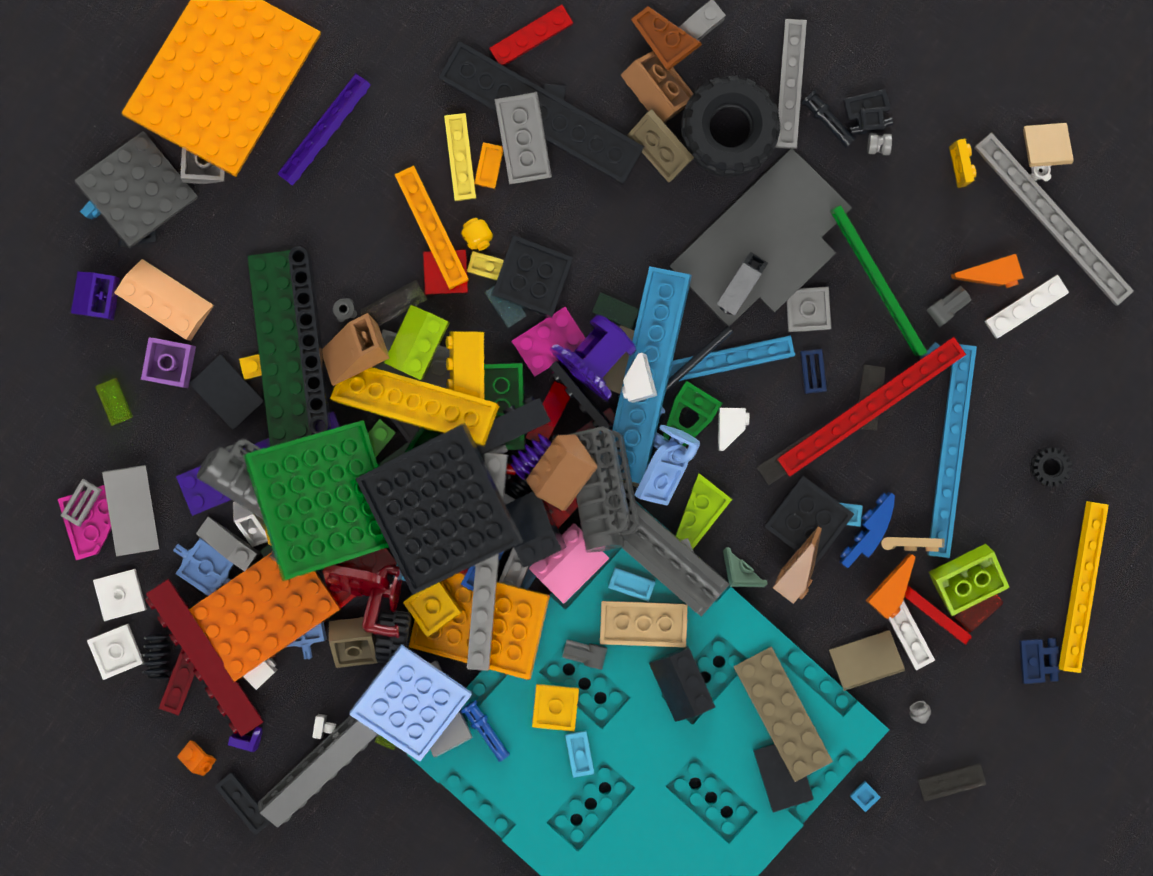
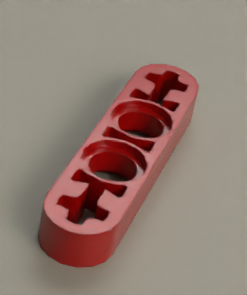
[904,586,972,645]

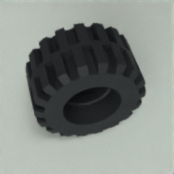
[375,609,412,664]

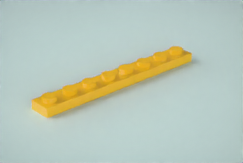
[1059,501,1109,673]

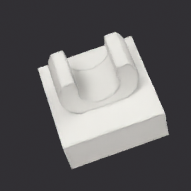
[312,714,336,739]

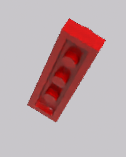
[489,5,573,66]

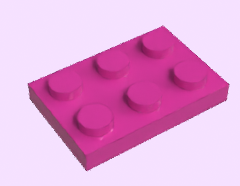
[512,307,585,377]

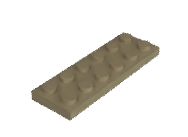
[733,647,833,782]

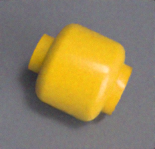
[461,218,493,251]

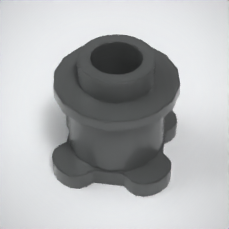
[333,298,357,322]

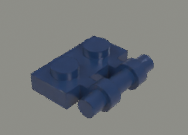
[1019,638,1060,684]

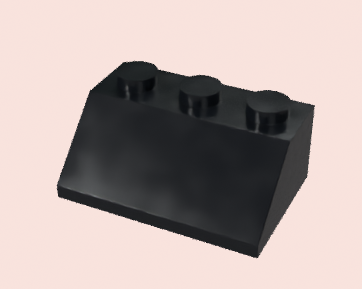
[649,646,716,722]

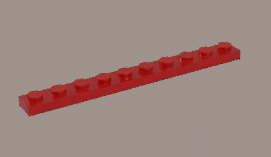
[777,337,966,477]

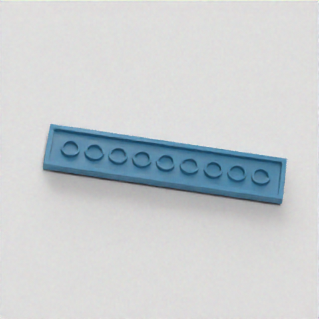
[612,266,692,483]

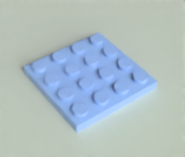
[350,644,472,762]

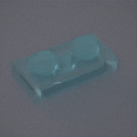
[485,286,526,328]

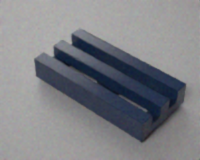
[800,349,827,394]

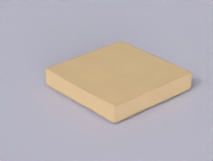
[1023,123,1074,167]

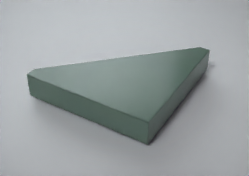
[723,547,768,587]

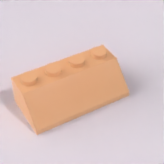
[114,259,214,341]

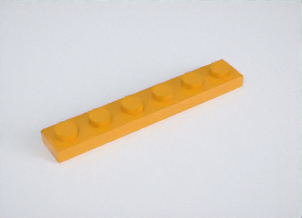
[395,166,469,290]

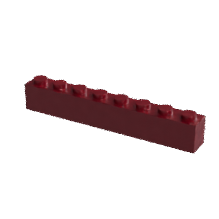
[145,579,263,737]

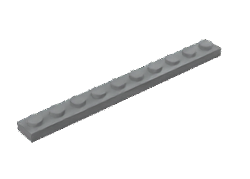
[974,132,1133,306]
[467,453,508,671]

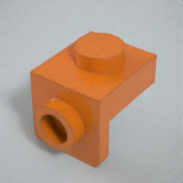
[177,740,216,776]

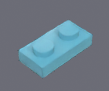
[565,730,594,778]

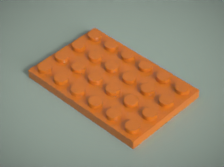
[189,553,341,682]

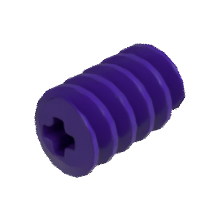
[511,434,551,480]

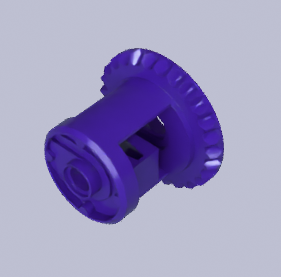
[550,315,636,401]

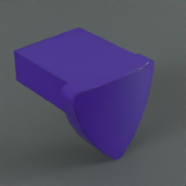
[228,726,262,752]

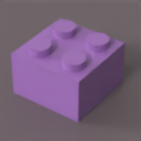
[141,337,196,388]

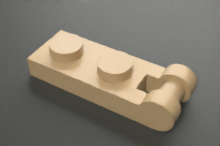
[881,537,944,552]

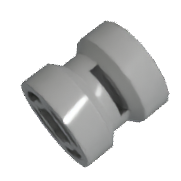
[867,133,892,155]

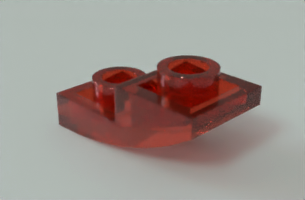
[955,595,1003,633]

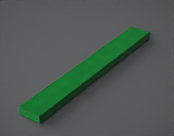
[830,205,928,356]

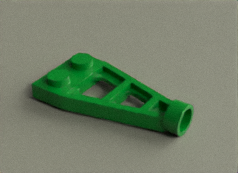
[663,381,722,447]

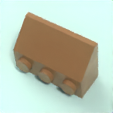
[621,51,693,123]
[526,435,598,511]

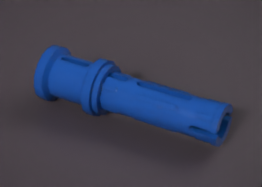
[460,699,510,762]

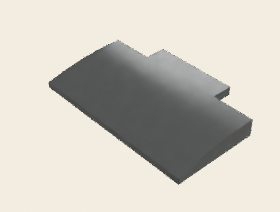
[669,149,852,326]

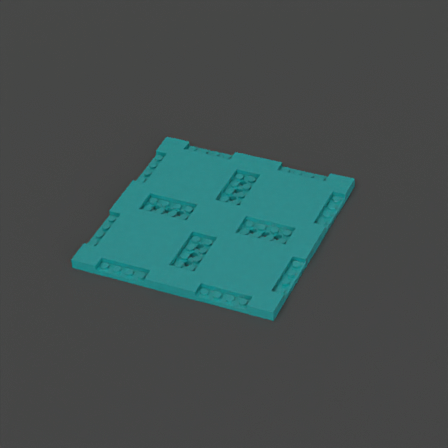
[407,500,889,876]

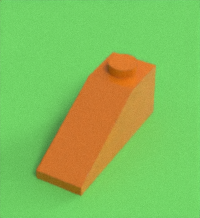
[951,254,1024,288]
[866,554,915,619]

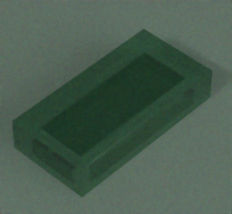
[592,293,640,329]

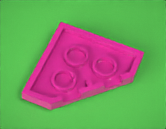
[58,485,112,560]

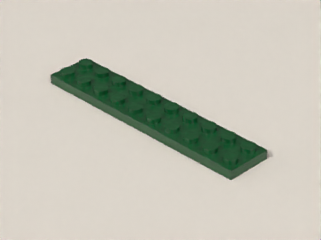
[248,250,313,447]

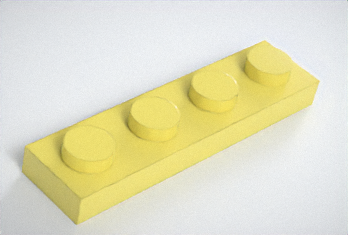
[444,113,476,201]

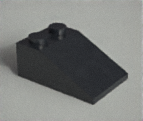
[506,492,567,568]

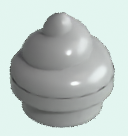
[909,701,931,724]

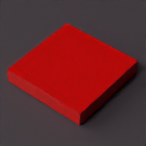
[423,250,468,295]

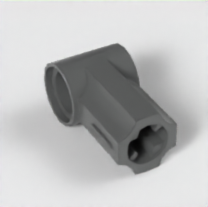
[927,286,971,327]
[562,639,608,669]

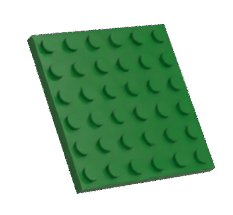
[243,420,389,581]

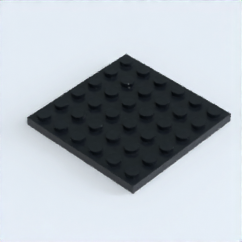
[356,423,523,595]

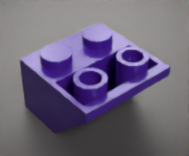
[71,271,121,320]

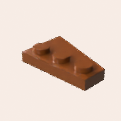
[631,6,702,71]

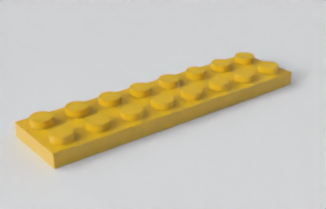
[330,367,499,446]

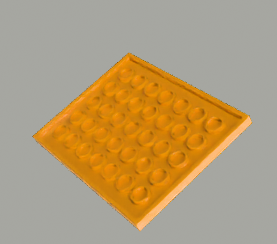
[122,0,321,177]

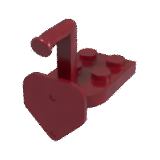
[323,565,403,638]

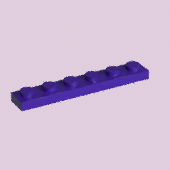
[277,74,371,186]

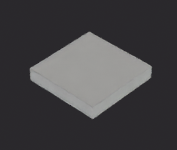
[786,287,831,332]

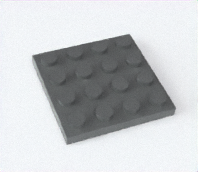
[75,131,198,249]

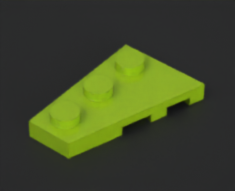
[676,473,732,549]

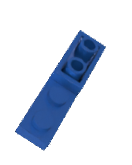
[839,492,895,568]

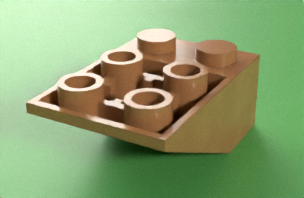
[322,313,389,386]

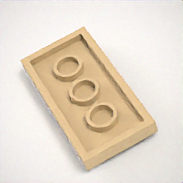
[600,601,688,647]

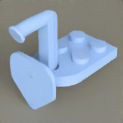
[634,407,700,506]

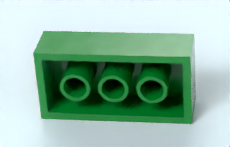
[484,363,525,450]

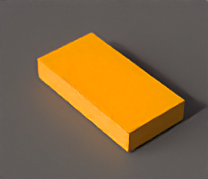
[474,142,504,189]

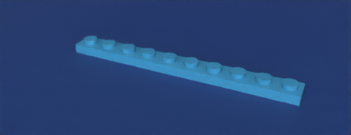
[927,344,977,558]

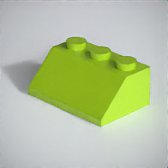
[384,305,450,381]
[929,544,1010,616]

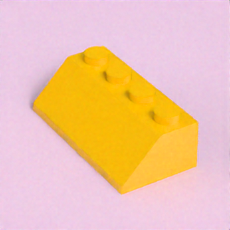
[446,331,484,399]

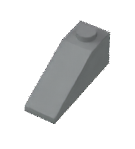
[679,0,726,41]
[196,516,260,571]

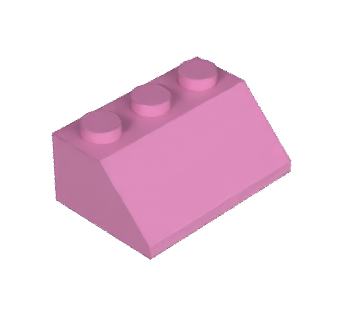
[529,523,609,604]

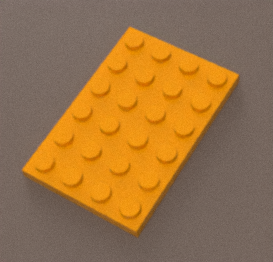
[409,573,550,680]

